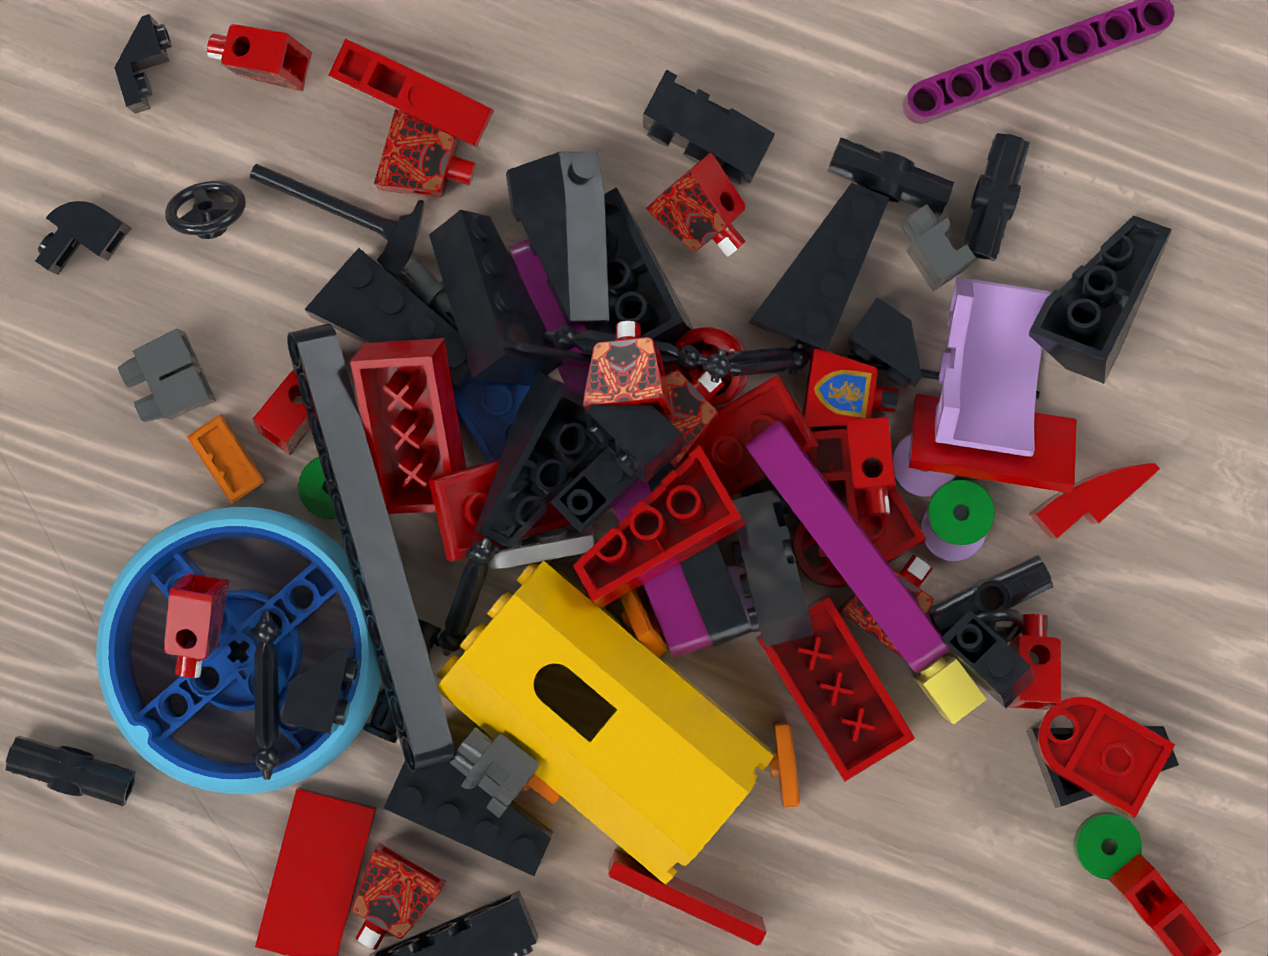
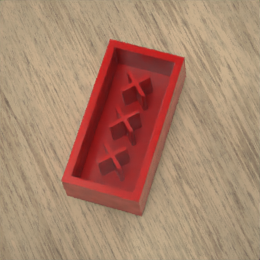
[350,338,467,514]
[756,595,916,782]

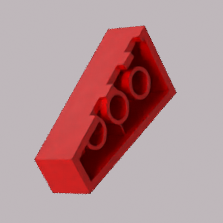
[573,445,746,608]

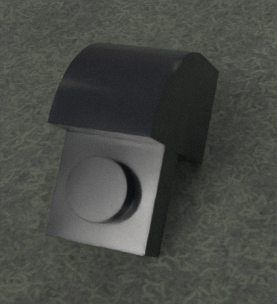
[35,201,132,275]

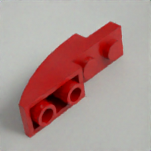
[328,39,494,147]

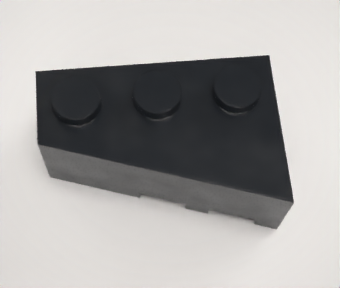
[643,69,775,184]
[731,489,814,647]

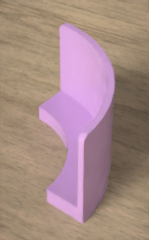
[935,277,1051,456]

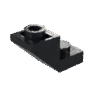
[114,14,172,114]

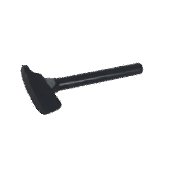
[250,164,424,276]

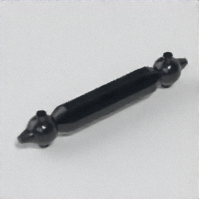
[545,325,708,371]
[703,341,811,383]
[435,535,499,656]
[250,611,283,780]

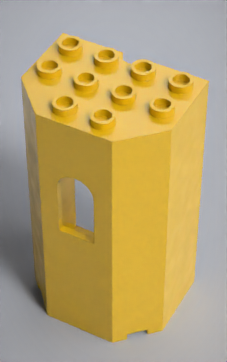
[436,560,774,885]

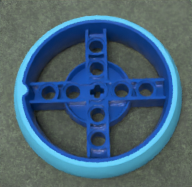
[96,507,382,794]

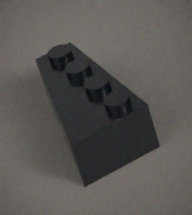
[749,182,889,351]
[383,761,553,876]
[369,891,538,956]

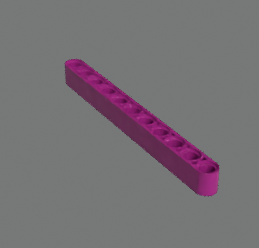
[509,239,712,660]

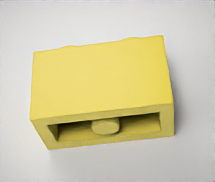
[913,654,987,724]

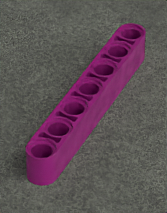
[903,0,1175,124]
[746,420,949,674]

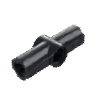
[962,133,1030,261]
[827,138,954,216]
[928,555,1054,636]
[5,736,136,806]

